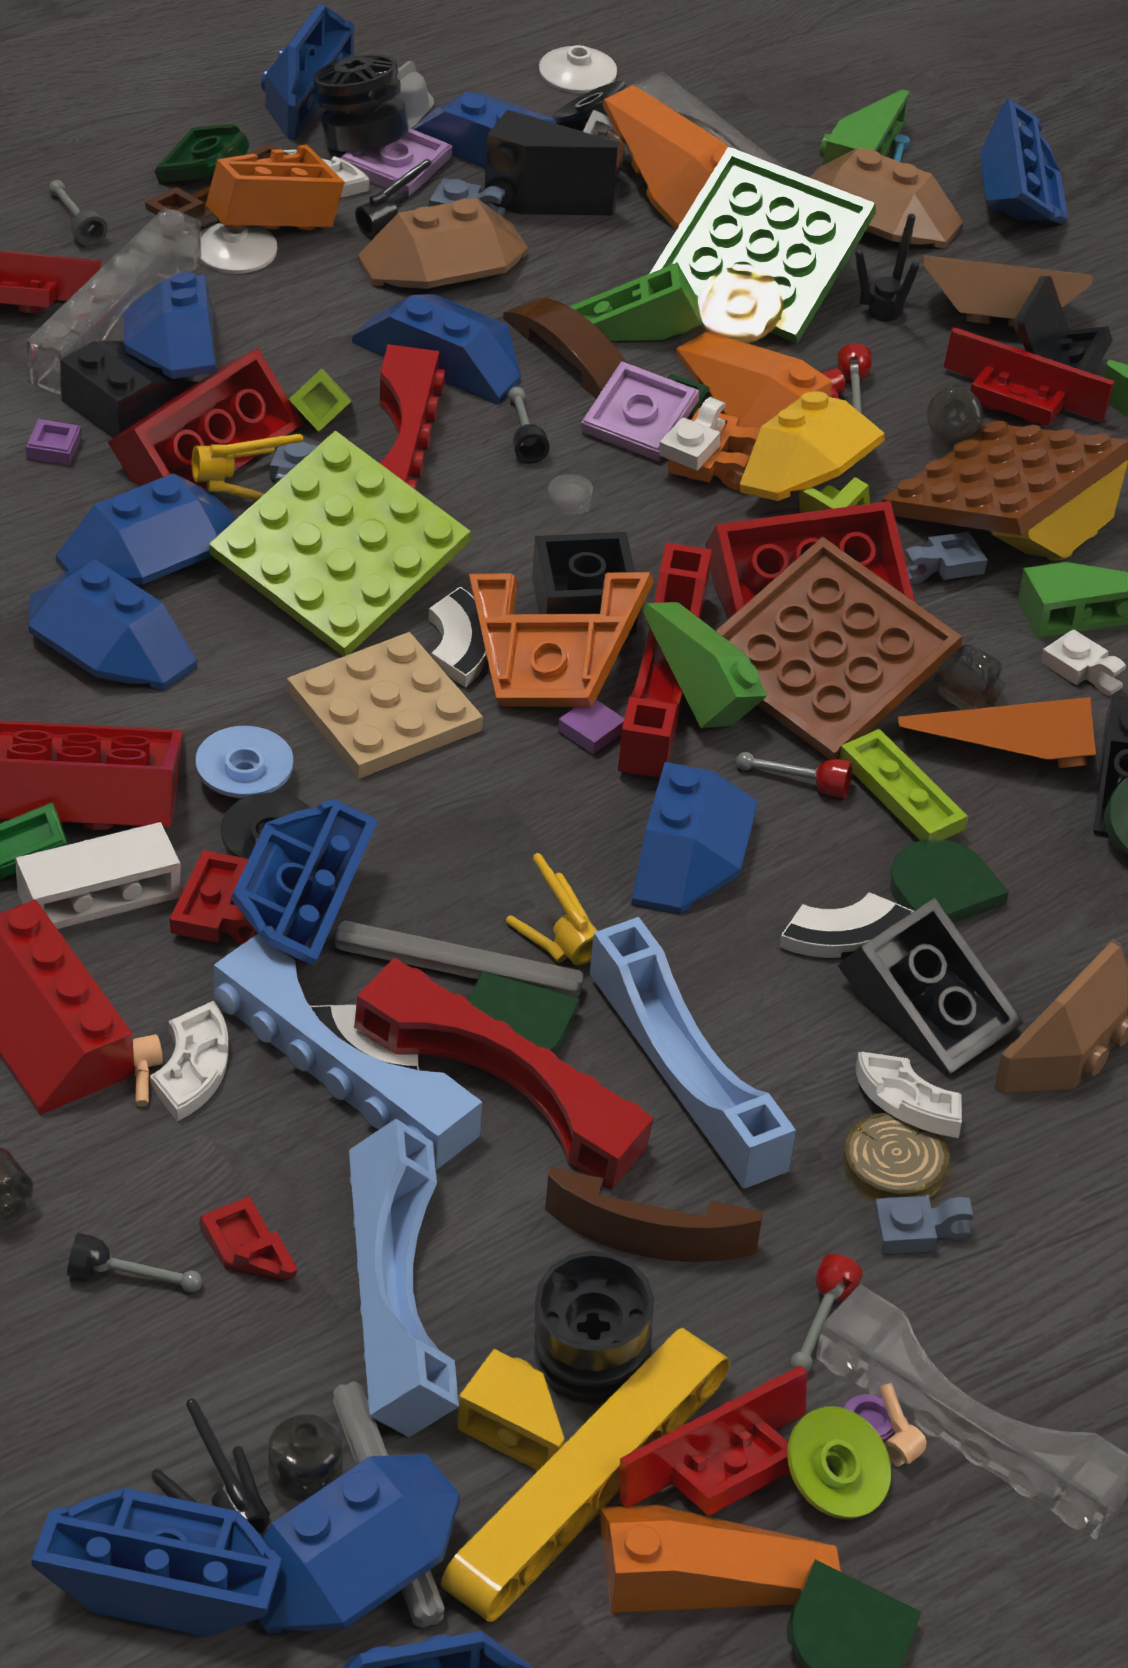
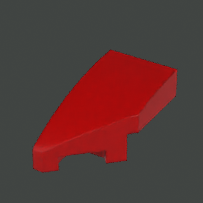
[199,1196,298,1280]

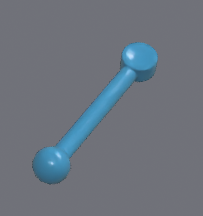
[893,134,910,162]

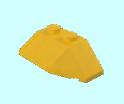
[740,391,885,501]
[988,460,1128,561]

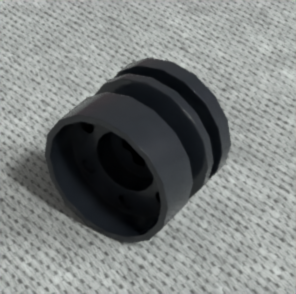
[313,55,409,152]
[534,1251,654,1403]

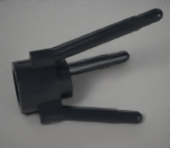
[355,159,431,238]
[855,214,919,321]
[152,1398,270,1534]

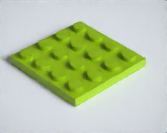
[209,431,471,657]

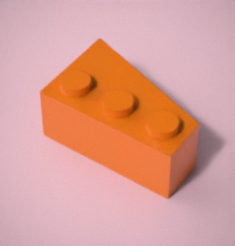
[206,144,345,230]

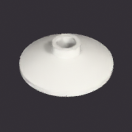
[539,45,617,94]
[193,223,277,274]

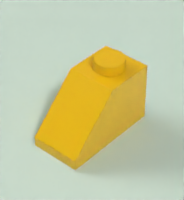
[457,1349,564,1471]

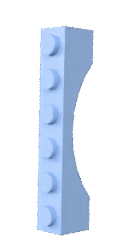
[590,917,796,1189]
[214,934,482,1170]
[349,1119,459,1437]

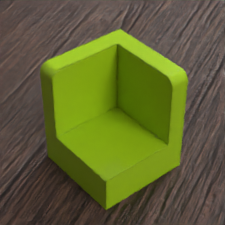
[289,368,352,432]
[799,477,870,513]

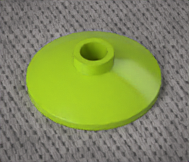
[787,1406,891,1519]

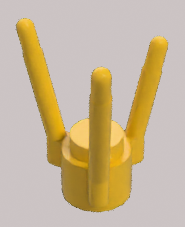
[192,434,304,501]
[506,853,598,966]

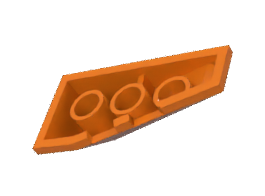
[602,85,728,230]
[676,332,833,447]
[898,697,1096,768]
[599,1505,841,1613]

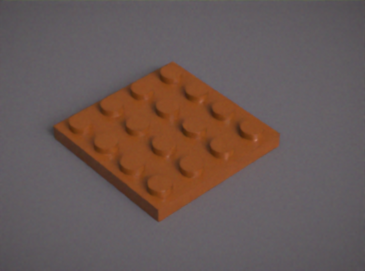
[881,421,1128,535]
[716,537,962,759]

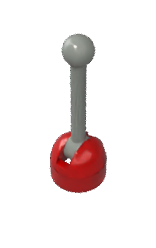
[837,344,872,414]
[736,752,853,800]
[790,1254,863,1372]

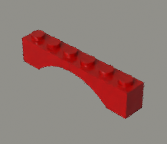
[379,344,446,491]
[618,542,712,778]
[354,957,654,1190]

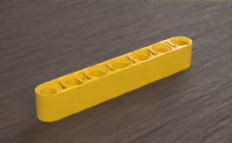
[441,1328,730,1622]

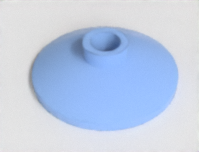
[196,726,294,798]

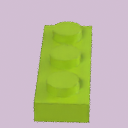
[839,729,968,841]

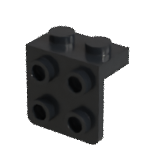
[1014,276,1113,374]

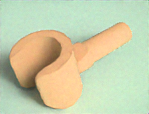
[133,1034,163,1107]
[879,1382,927,1467]

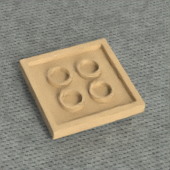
[287,632,483,779]

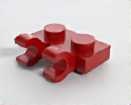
[169,850,258,945]

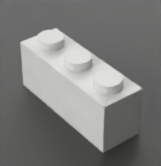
[15,822,181,929]

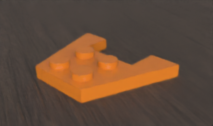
[469,572,654,707]

